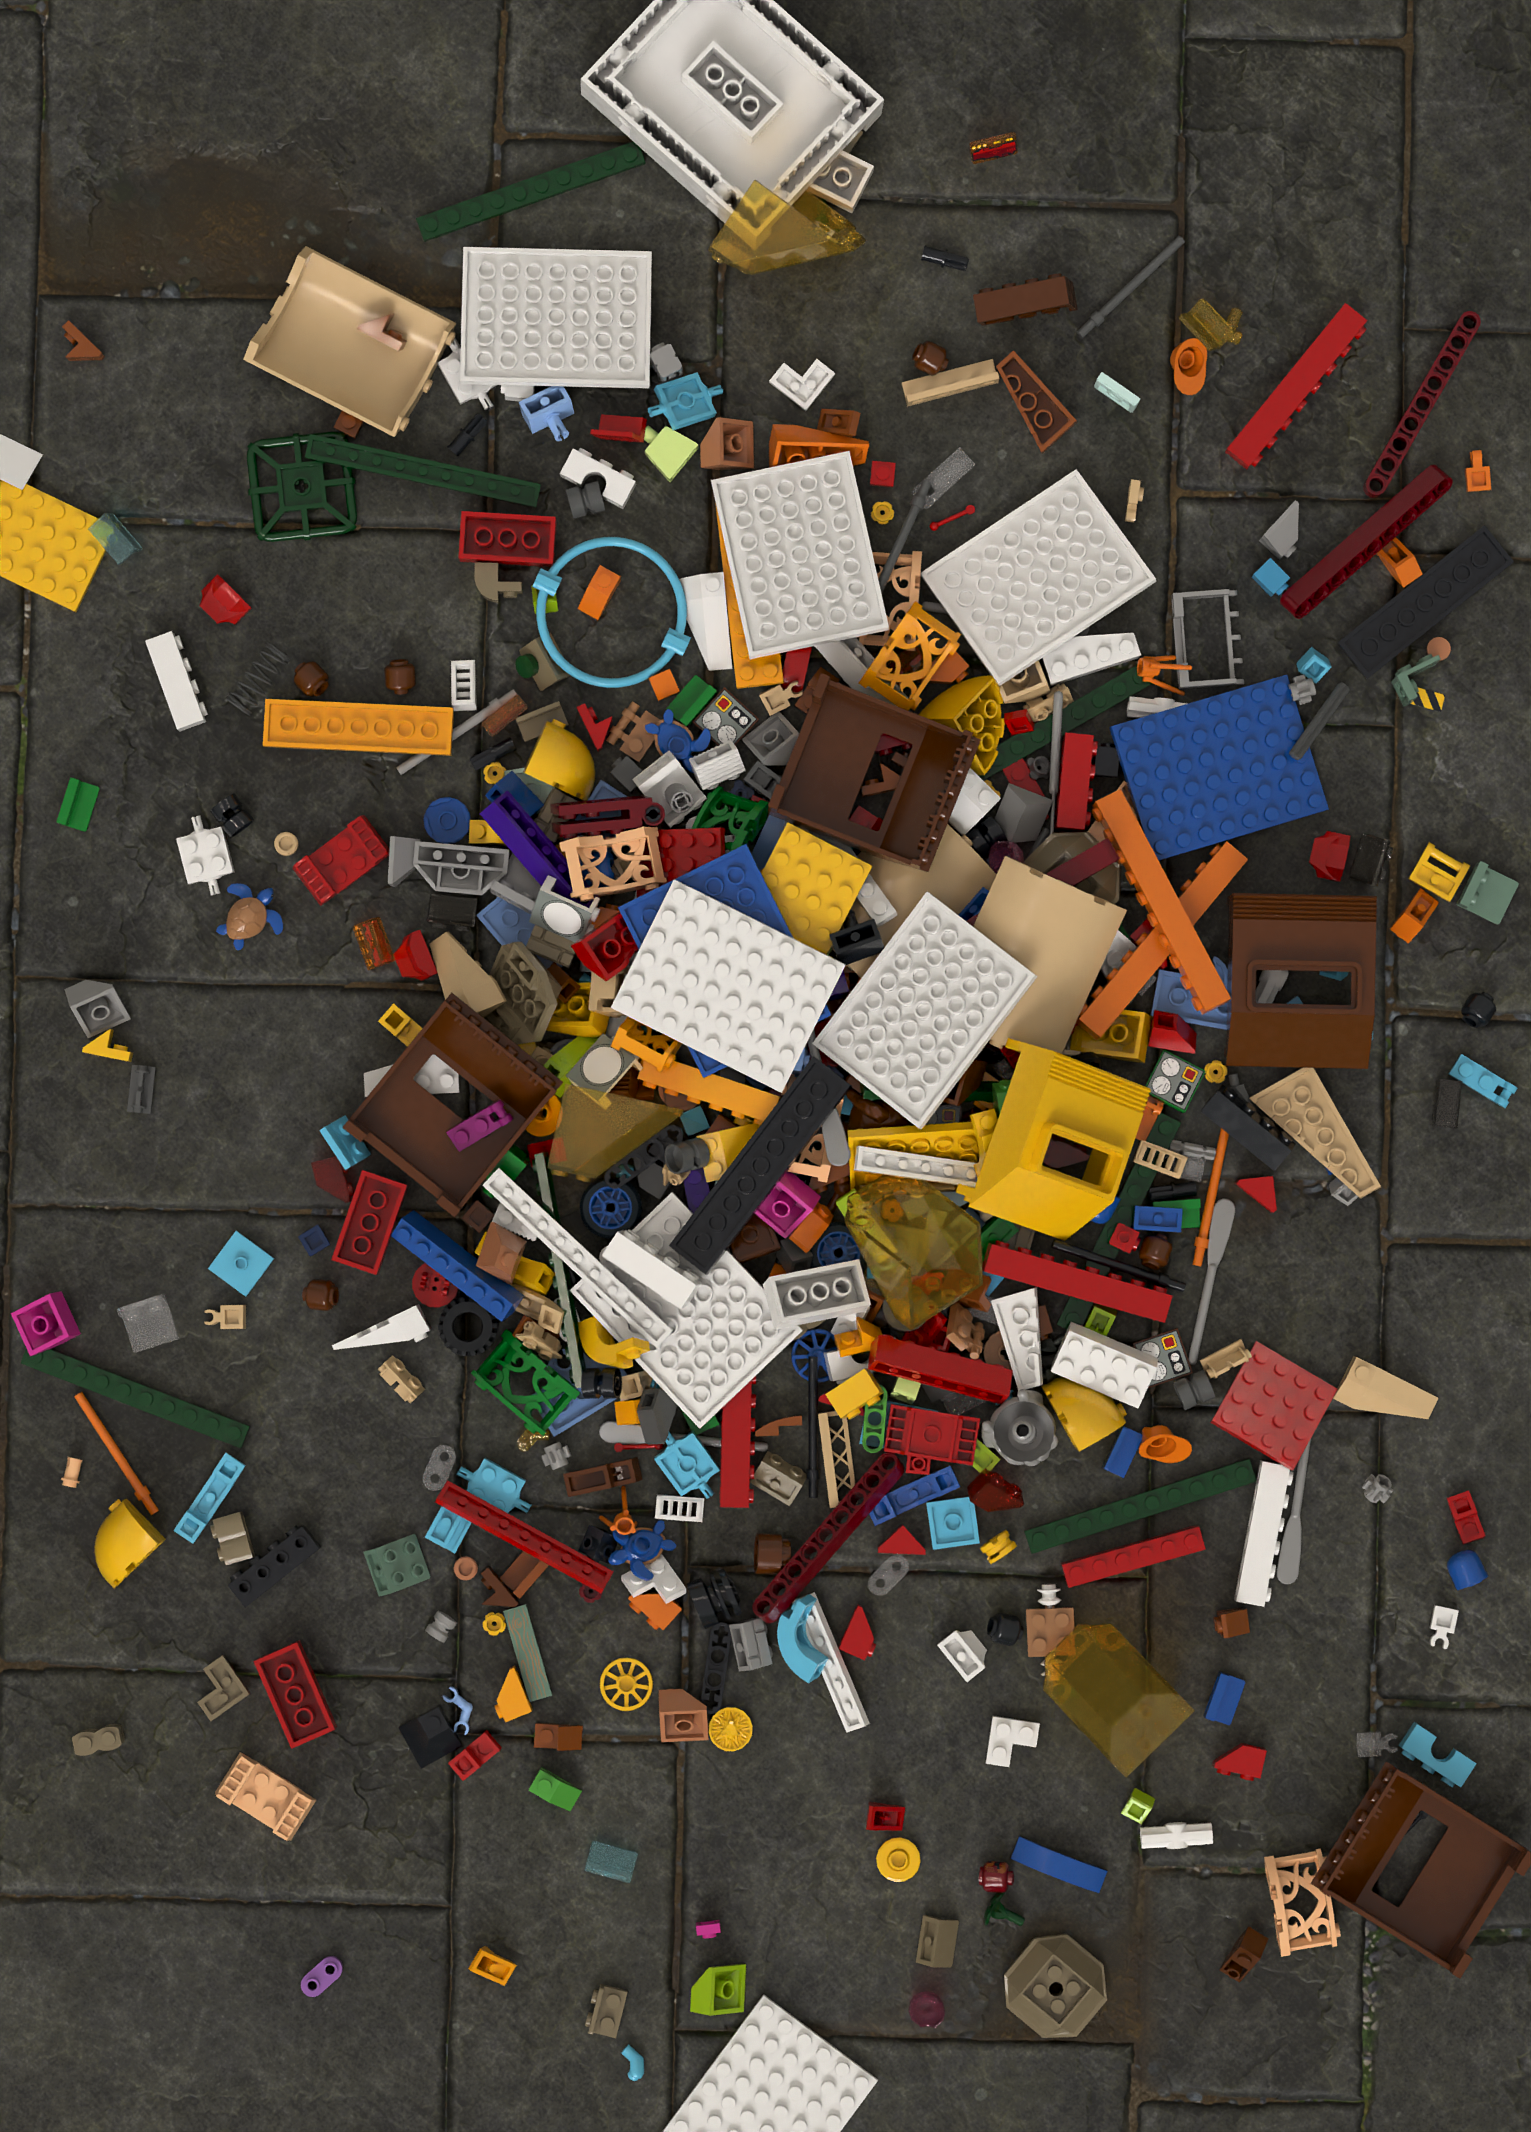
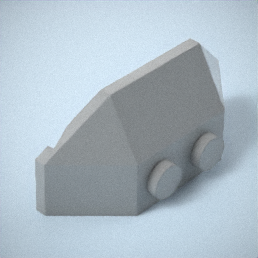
[413,841,510,895]

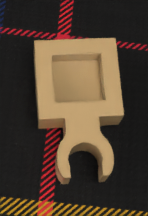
[1125,479,1144,523]
[759,681,803,716]
[205,1305,246,1329]

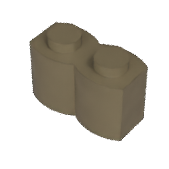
[210,1511,255,1565]
[72,1724,125,1756]

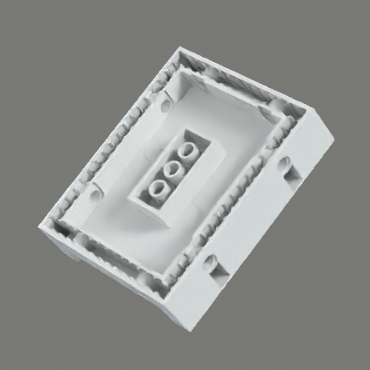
[581,0,884,251]

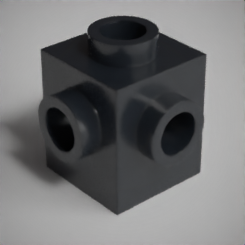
[578,1525,618,1564]

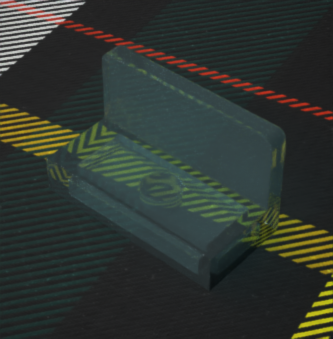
[88,513,143,565]
[584,1841,638,1883]

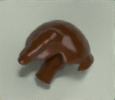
[842,1089,914,1135]

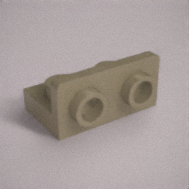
[749,1451,806,1506]
[585,1984,628,2038]

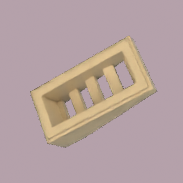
[1133,1140,1188,1179]

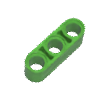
[862,1385,887,1453]

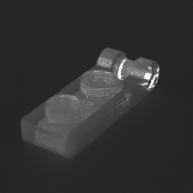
[911,447,976,509]

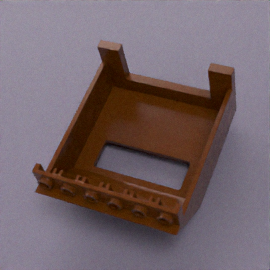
[768,673,981,872]
[1224,893,1377,1069]
[342,992,563,1217]
[1310,1762,1531,1978]

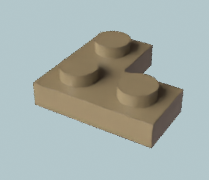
[197,1655,250,1721]

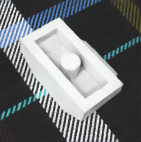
[937,1630,987,1682]

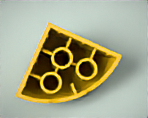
[918,675,1005,775]
[523,719,595,801]
[1041,1377,1127,1452]
[95,1498,166,1589]

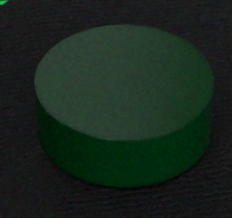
[515,654,539,678]

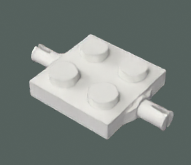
[438,338,497,410]
[176,816,235,896]

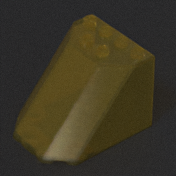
[708,180,866,275]
[547,1084,684,1182]
[845,1174,983,1330]
[1043,1623,1195,1777]

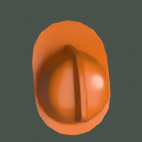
[1170,338,1207,395]
[1139,1425,1192,1463]

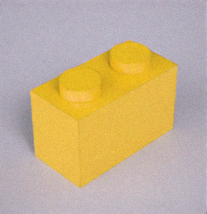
[825,1368,884,1420]

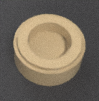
[274,832,299,856]

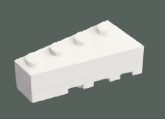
[1041,633,1141,687]

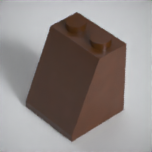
[943,1058,987,1106]

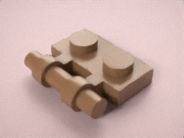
[606,701,660,763]
[946,1302,985,1359]

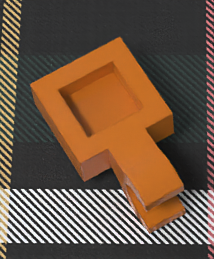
[1465,450,1491,492]

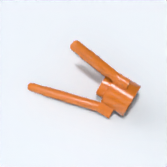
[1137,655,1192,696]
[599,1486,638,1535]

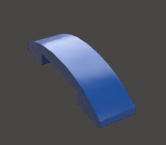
[869,1465,961,1526]
[1011,1836,1108,1893]

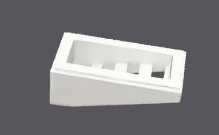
[451,660,477,711]
[655,1494,704,1522]

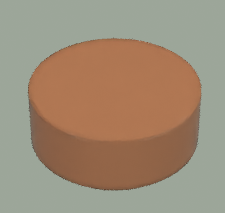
[1426,637,1451,661]
[454,1556,478,1580]

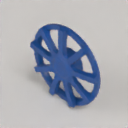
[791,1329,837,1382]

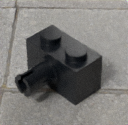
[829,910,885,965]

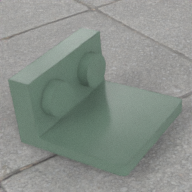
[1391,654,1441,707]
[1456,861,1519,925]
[363,1534,430,1596]

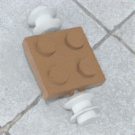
[1026,1584,1076,1680]

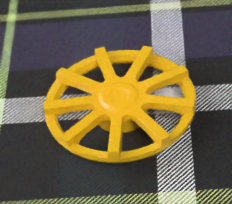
[600,1657,653,1711]

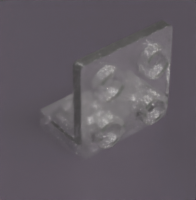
[117,1294,179,1353]

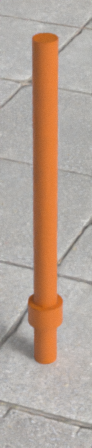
[1192,1128,1229,1267]
[74,1392,159,1516]

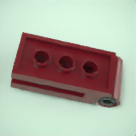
[550,795,665,838]

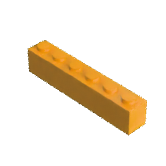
[637,1060,782,1125]

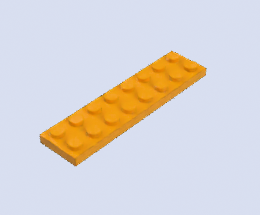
[715,503,784,689]
[263,699,454,756]

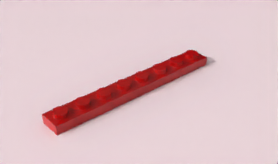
[435,1480,614,1594]

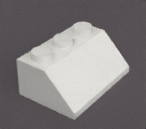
[948,768,1001,835]

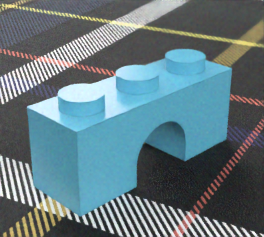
[1399,1722,1476,1788]

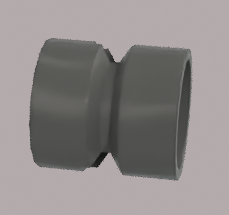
[566,481,605,519]
[664,1138,710,1174]
[1173,1370,1215,1410]

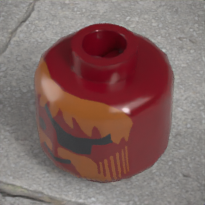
[979,1861,1014,1893]

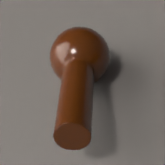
[827,1181,851,1214]

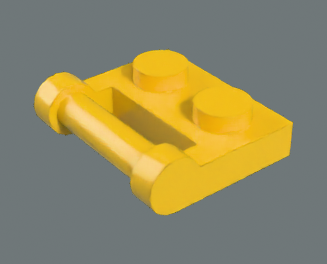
[1408,842,1470,902]

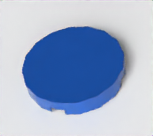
[424,797,471,844]

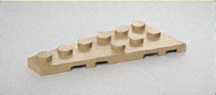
[1249,1068,1381,1199]

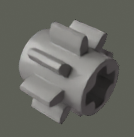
[1288,674,1316,705]
[541,1442,571,1470]
[1362,1474,1393,1503]

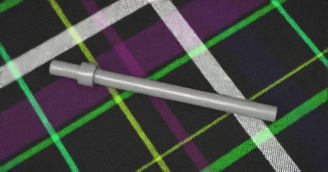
[396,689,518,775]

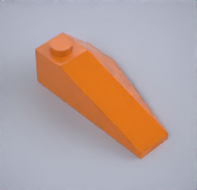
[769,424,869,468]

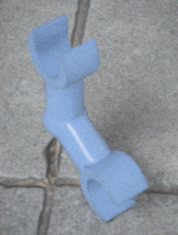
[443,1686,473,1735]

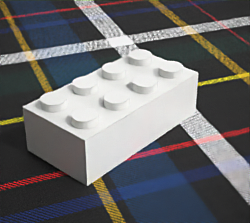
[806,151,874,213]
[602,1229,702,1309]
[763,1259,871,1330]
[1051,1322,1158,1408]

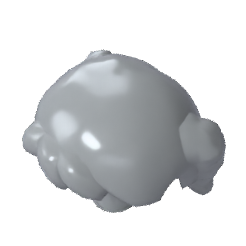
[981,1389,1058,1466]

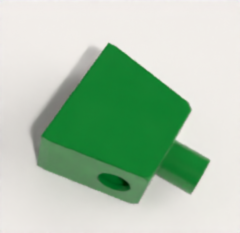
[482,1144,530,1198]

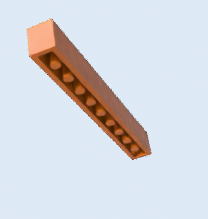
[1092,789,1231,1015]
[1076,841,1248,1040]

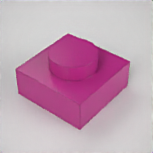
[696,1920,721,1939]

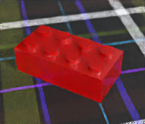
[458,511,557,567]
[1054,732,1098,832]
[331,1170,409,1275]
[253,1640,337,1749]

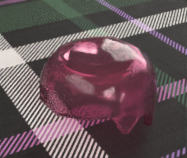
[989,841,1024,874]
[908,1991,945,2028]

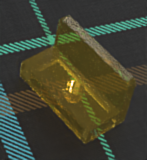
[1179,298,1235,351]

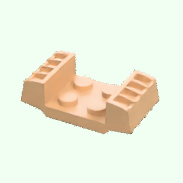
[215,1752,316,1841]

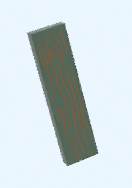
[503,1604,552,1702]

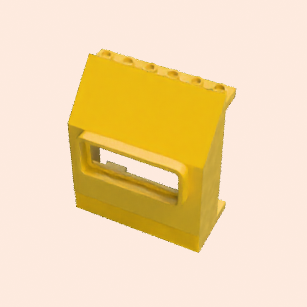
[956,1038,1151,1241]

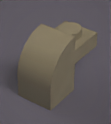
[474,563,523,603]

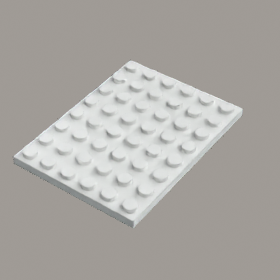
[460,247,652,388]
[711,451,889,659]
[920,469,1156,686]
[611,879,846,1093]
[812,892,1038,1130]
[570,1192,803,1428]
[662,1994,878,2132]

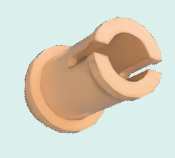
[61,1457,83,1488]

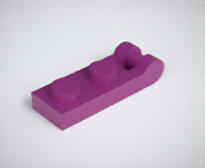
[446,1099,514,1152]

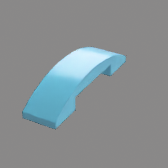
[174,1452,246,1544]

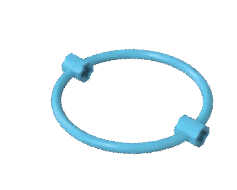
[532,537,691,688]

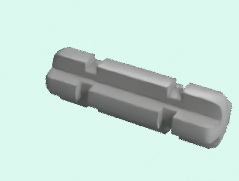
[1169,1140,1216,1160]

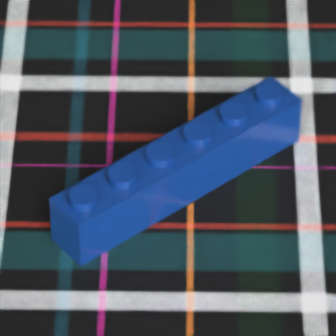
[391,1210,524,1322]

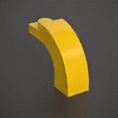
[970,1108,998,1179]
[475,1232,555,1295]
[578,1316,650,1369]

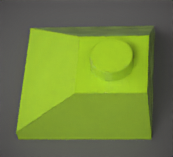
[690,1964,746,2016]

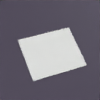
[0,434,43,490]

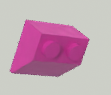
[755,1172,821,1239]
[11,1291,81,1356]

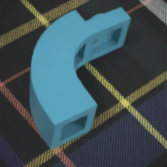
[777,1594,828,1683]

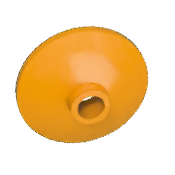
[525,1094,563,1137]

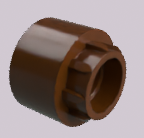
[754,1533,791,1575]

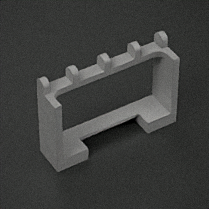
[1171,589,1244,689]

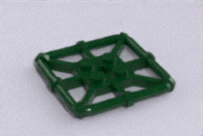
[247,432,357,542]

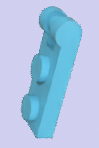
[1448,1054,1518,1109]

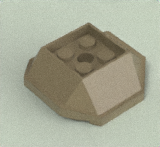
[1023,831,1121,904]
[484,942,562,1045]
[1004,1933,1107,2038]

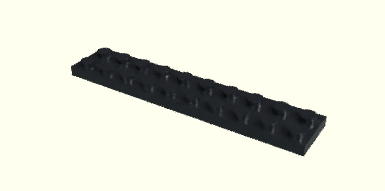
[669,1056,852,1275]

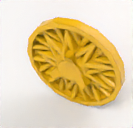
[709,1707,753,1751]
[876,1837,920,1882]

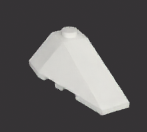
[679,572,732,671]
[332,1304,431,1350]

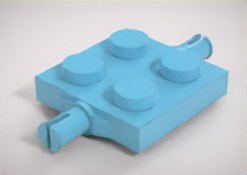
[648,372,723,430]
[654,1431,720,1499]
[457,1458,531,1513]

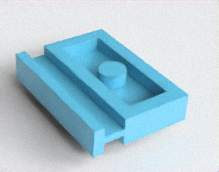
[320,1115,371,1170]
[425,1506,472,1554]

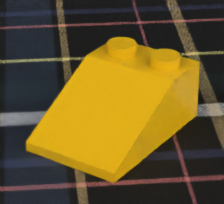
[546,982,609,1037]
[1070,1010,1152,1063]
[696,1123,761,1182]

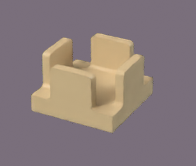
[588,966,630,1018]

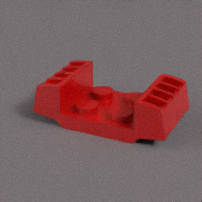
[292,815,390,906]
[884,1404,980,1466]

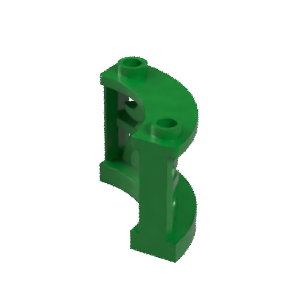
[691,786,769,851]
[471,1329,580,1436]

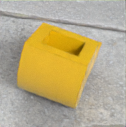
[469,820,506,845]
[378,1003,422,1047]

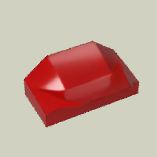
[199,574,252,625]
[1309,831,1350,882]
[393,930,438,981]

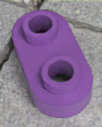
[301,1956,343,1997]

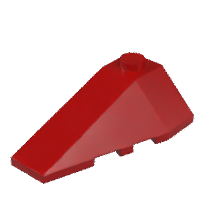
[571,890,652,981]

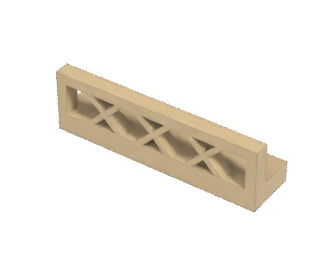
[901,359,999,407]
[818,1411,858,1508]

